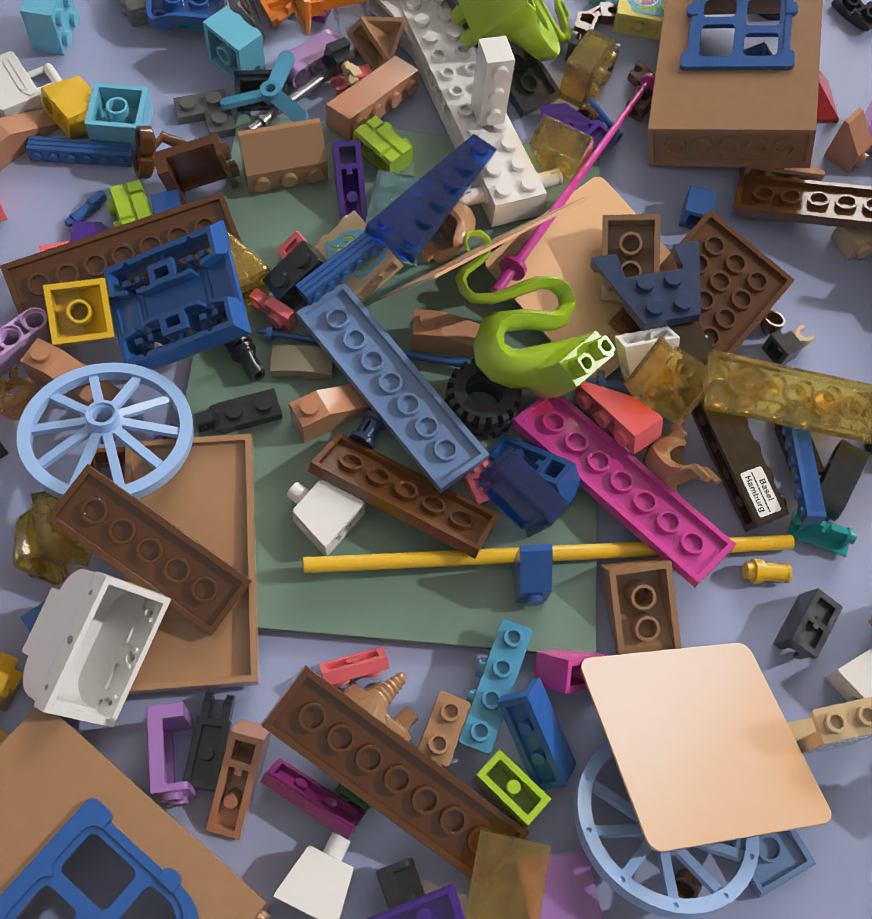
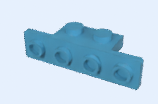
[459,619,533,755]

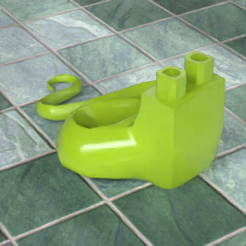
[450,0,572,62]
[455,230,615,398]

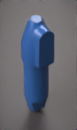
[65,190,107,227]

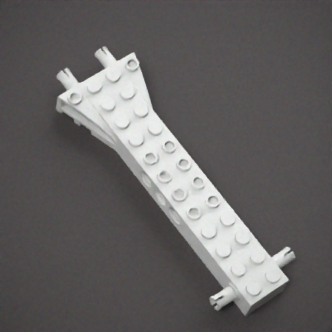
[366,0,563,227]

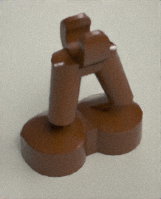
[133,125,187,179]

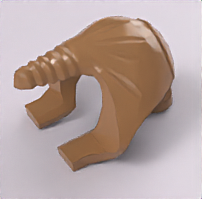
[415,195,476,265]
[643,422,723,494]
[343,672,418,741]

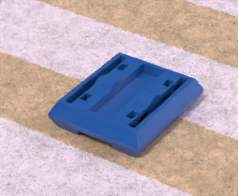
[103,220,252,370]

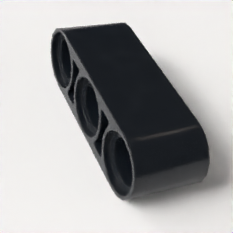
[819,439,870,522]

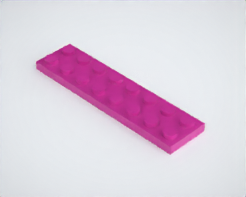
[511,396,736,588]

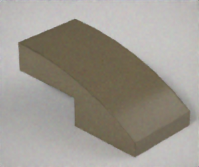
[270,345,335,380]

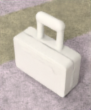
[0,51,62,117]

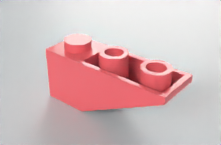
[575,381,663,455]

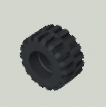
[444,358,522,440]

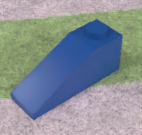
[488,434,582,508]

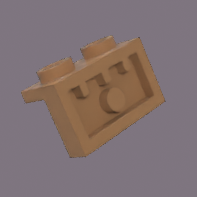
[418,690,471,768]

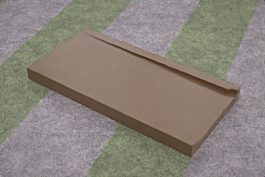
[123,434,260,695]

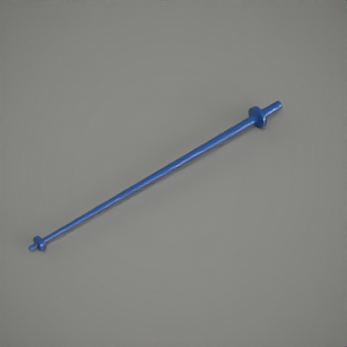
[256,324,638,396]

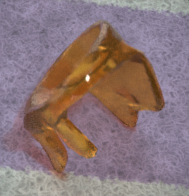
[0,365,41,421]

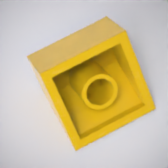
[43,278,115,348]

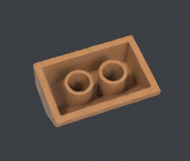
[237,118,329,194]

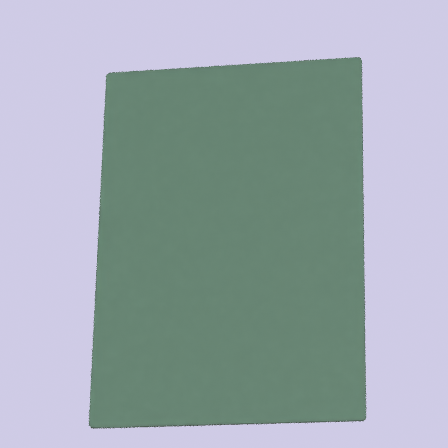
[185,114,600,653]

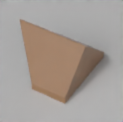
[347,16,408,71]

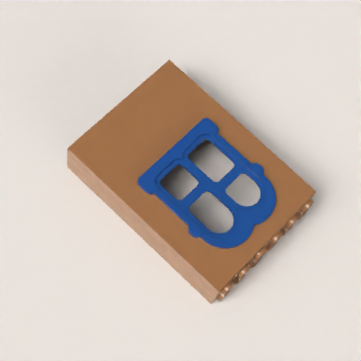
[648,0,823,168]
[0,708,272,919]

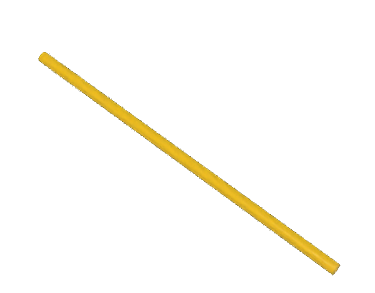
[303,535,795,573]

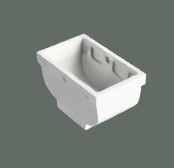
[22,569,171,727]

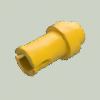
[742,559,792,584]

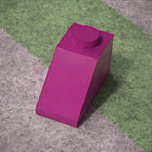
[534,649,607,694]

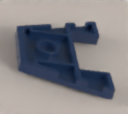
[590,240,701,331]

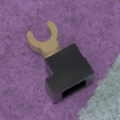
[322,37,362,86]
[761,325,814,368]

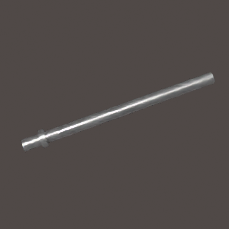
[245,47,361,130]

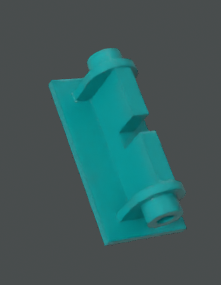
[788,509,857,557]

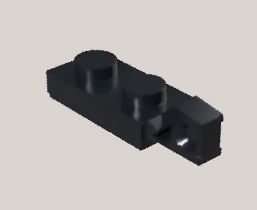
[194,388,283,434]

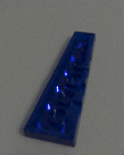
[364,134,497,264]

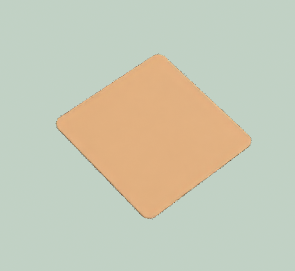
[485,177,671,378]
[581,643,831,852]

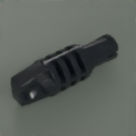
[217,317,266,382]

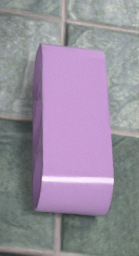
[287,29,340,88]
[0,307,52,377]

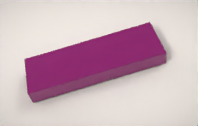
[260,758,365,840]

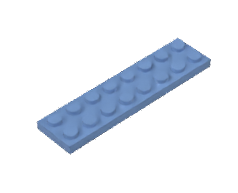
[296,282,490,493]

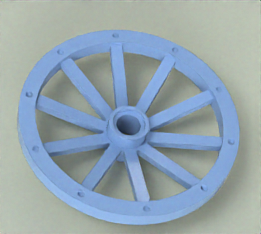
[17,363,194,499]
[573,742,760,919]

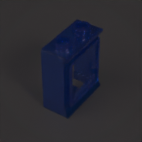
[475,451,570,538]

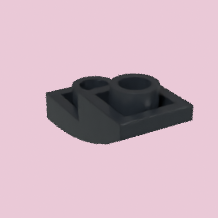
[831,0,872,32]

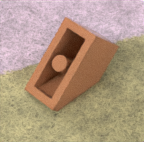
[824,107,872,174]

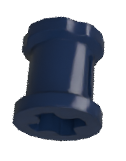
[349,411,386,449]

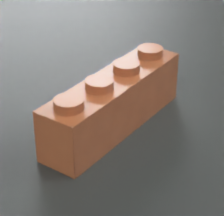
[326,55,419,140]

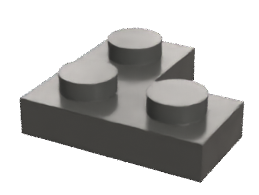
[173,89,236,138]

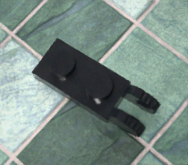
[182,692,235,792]

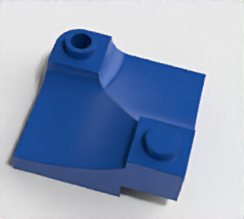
[146,0,227,30]

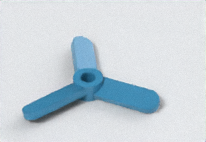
[220,51,309,122]

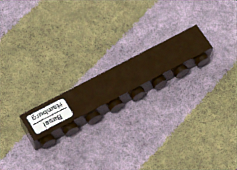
[655,319,789,532]

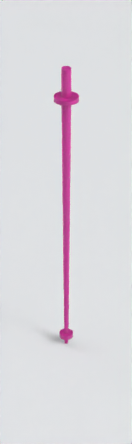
[490,73,655,293]

